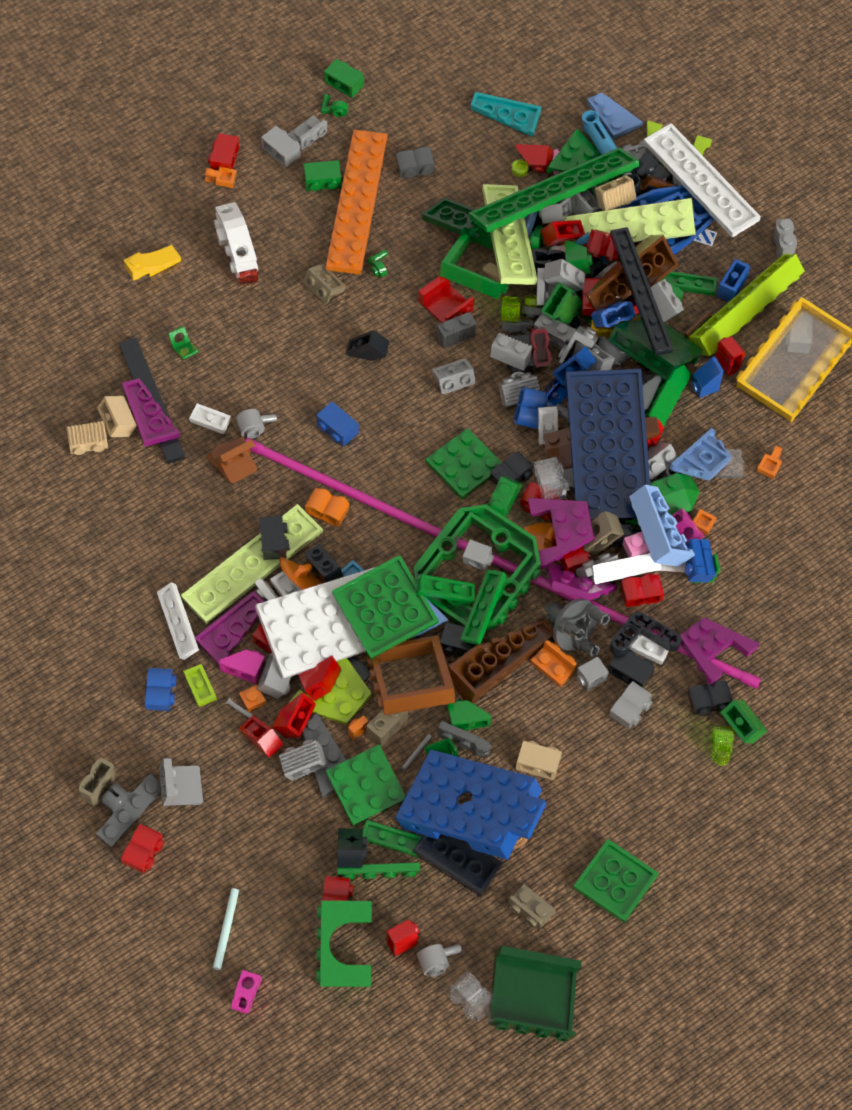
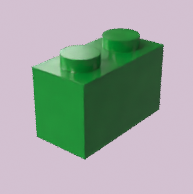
[324,58,364,98]
[304,160,341,191]
[488,476,523,518]
[721,699,767,743]

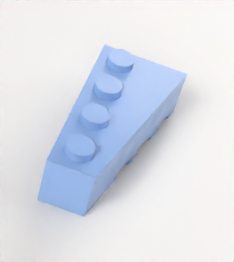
[629,485,695,567]

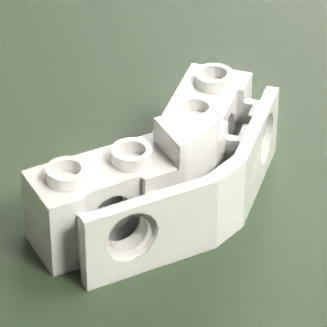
[214,202,258,278]

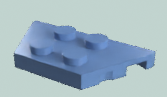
[669,428,732,481]

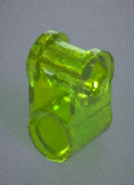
[712,726,734,766]

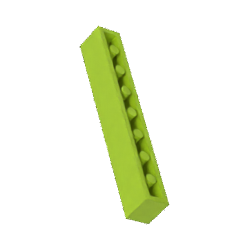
[689,253,805,356]

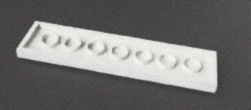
[643,123,761,237]

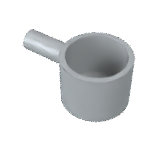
[236,409,277,439]
[417,944,461,977]

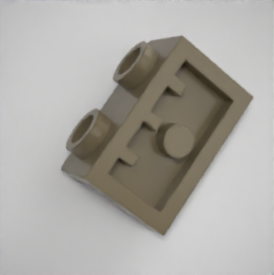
[303,264,346,304]
[508,884,556,930]

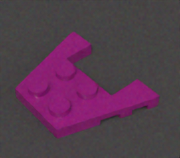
[528,498,595,569]
[545,562,617,601]
[680,618,759,685]

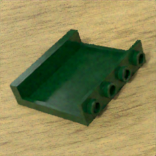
[608,313,703,381]
[488,946,582,1042]

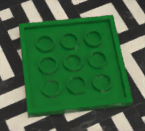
[331,555,439,660]

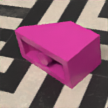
[219,649,265,684]

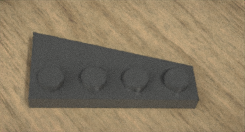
[302,713,347,799]

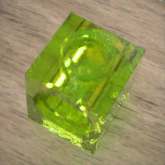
[501,296,520,322]

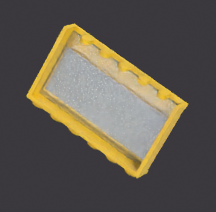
[736,297,852,423]

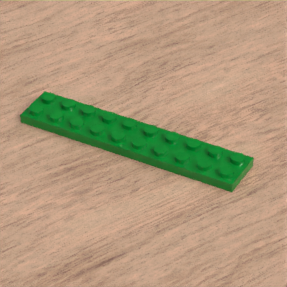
[469,147,639,233]

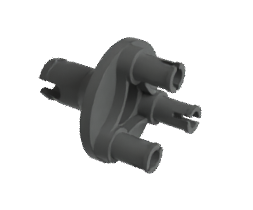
[544,598,610,657]

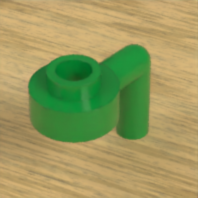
[320,94,348,117]
[367,249,388,278]

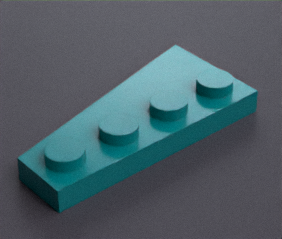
[471,92,542,137]

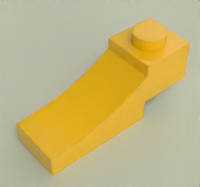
[124,245,181,281]

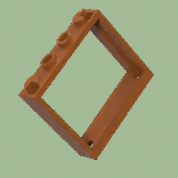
[366,635,455,715]

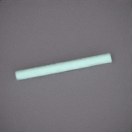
[213,888,239,970]

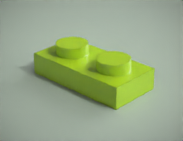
[183,664,217,707]

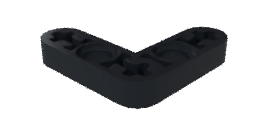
[610,612,682,656]

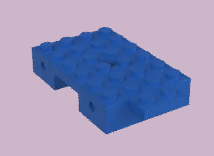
[395,750,546,860]

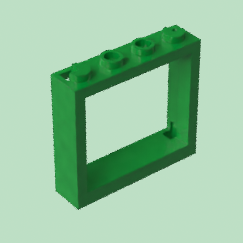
[439,225,509,299]

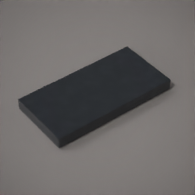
[412,834,503,897]

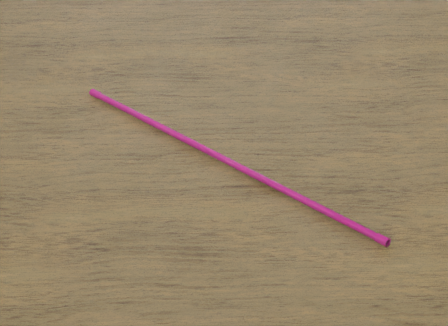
[246,438,761,689]

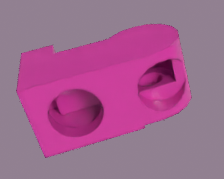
[672,508,705,543]
[231,970,262,1014]

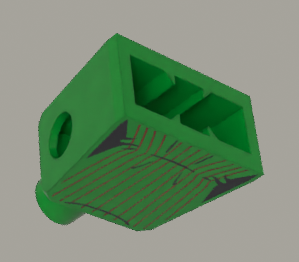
[541,282,582,324]

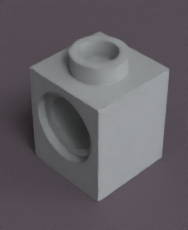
[463,540,494,571]
[576,657,608,691]

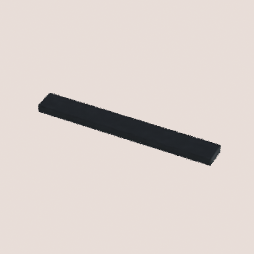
[610,227,673,356]
[119,338,185,464]

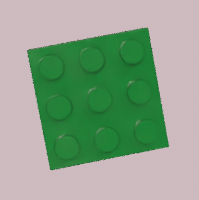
[425,428,502,500]
[325,744,406,826]
[573,839,659,923]

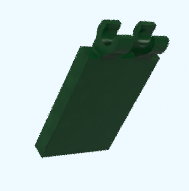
[422,198,484,240]

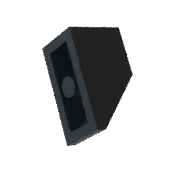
[345,330,389,361]

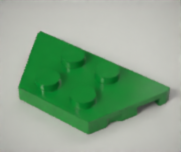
[546,129,600,173]

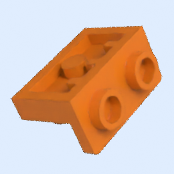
[530,640,577,687]

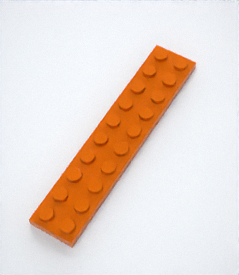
[326,130,388,275]

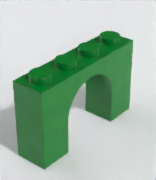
[316,901,372,987]

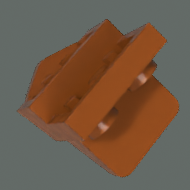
[206,436,257,484]

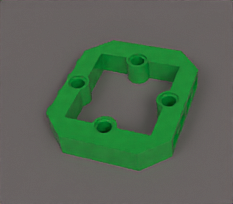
[413,504,541,630]

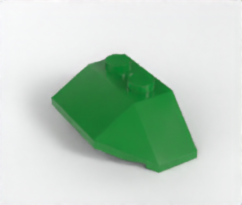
[650,473,700,515]

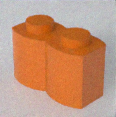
[305,488,349,527]

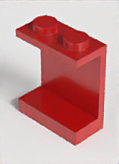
[418,276,474,323]

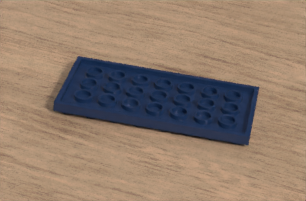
[565,369,651,521]

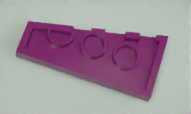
[122,378,180,447]
[195,591,265,666]

